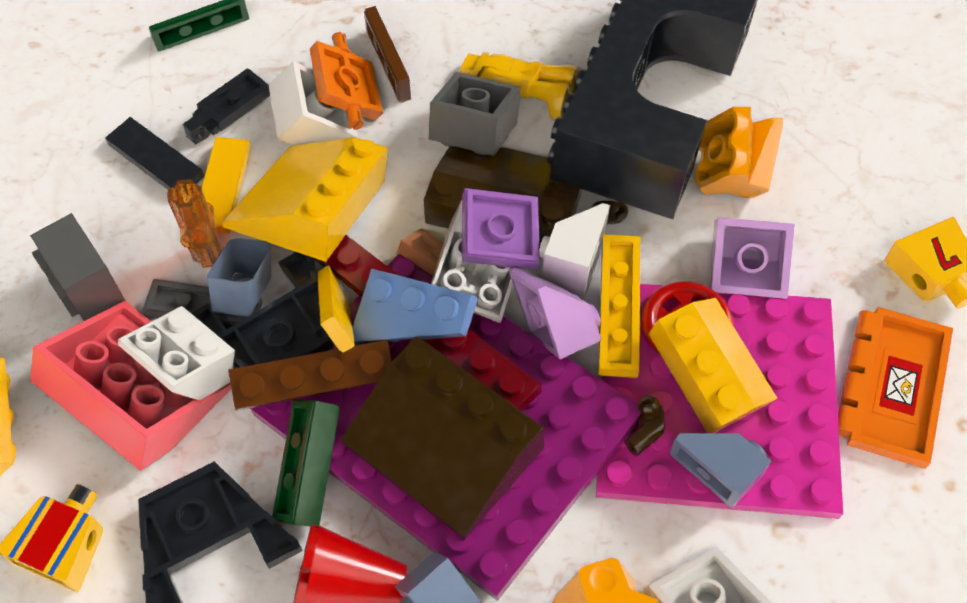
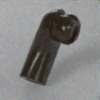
[624,396,665,456]

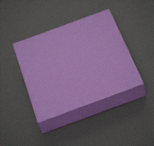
[462,188,540,270]

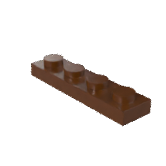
[228,340,392,411]

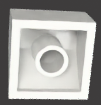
[269,61,357,145]
[537,203,610,301]

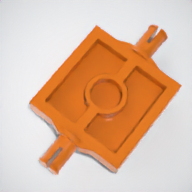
[309,32,383,130]

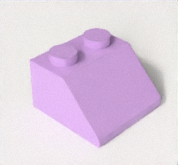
[711,217,795,299]
[509,267,601,359]

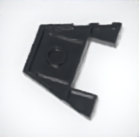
[191,252,334,368]
[138,461,303,603]

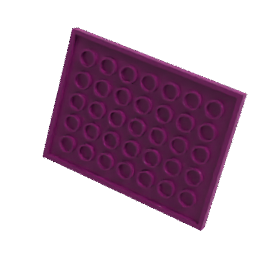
[250,254,643,601]

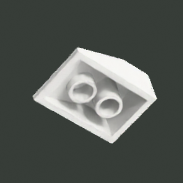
[648,547,772,603]

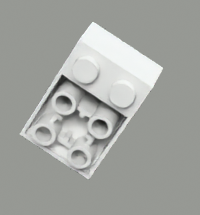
[431,200,514,323]

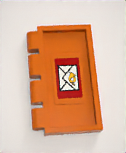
[838,307,953,469]

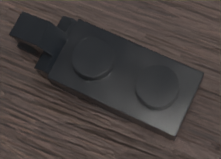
[182,68,270,145]

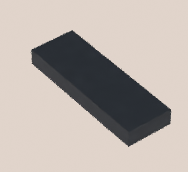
[105,116,205,199]

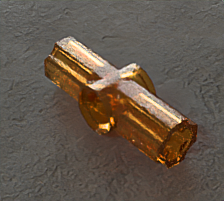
[167,179,224,268]

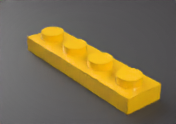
[598,234,641,378]

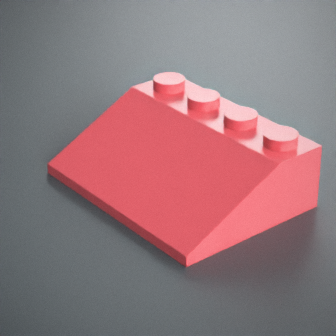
[30,301,231,471]

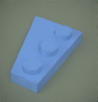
[353,269,478,345]

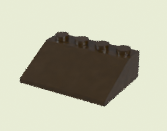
[423,146,582,249]
[341,336,544,540]

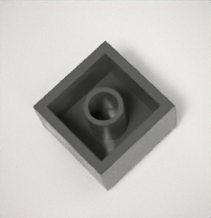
[428,72,520,156]
[30,213,126,321]

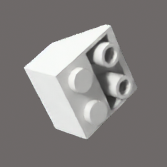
[118,306,235,400]

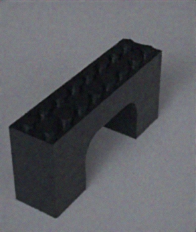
[547,0,758,220]

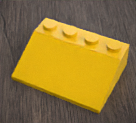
[223,137,388,262]

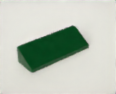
[148,0,249,52]
[272,400,339,527]

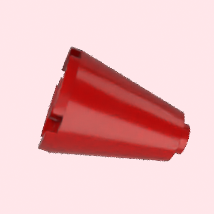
[293,525,408,603]

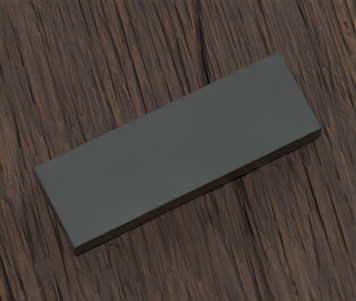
[142,279,263,329]

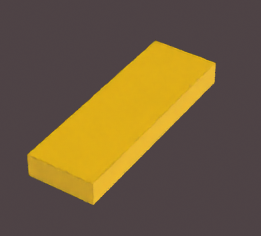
[192,137,252,234]
[317,265,355,353]

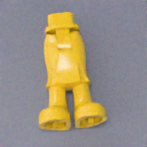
[460,52,581,121]

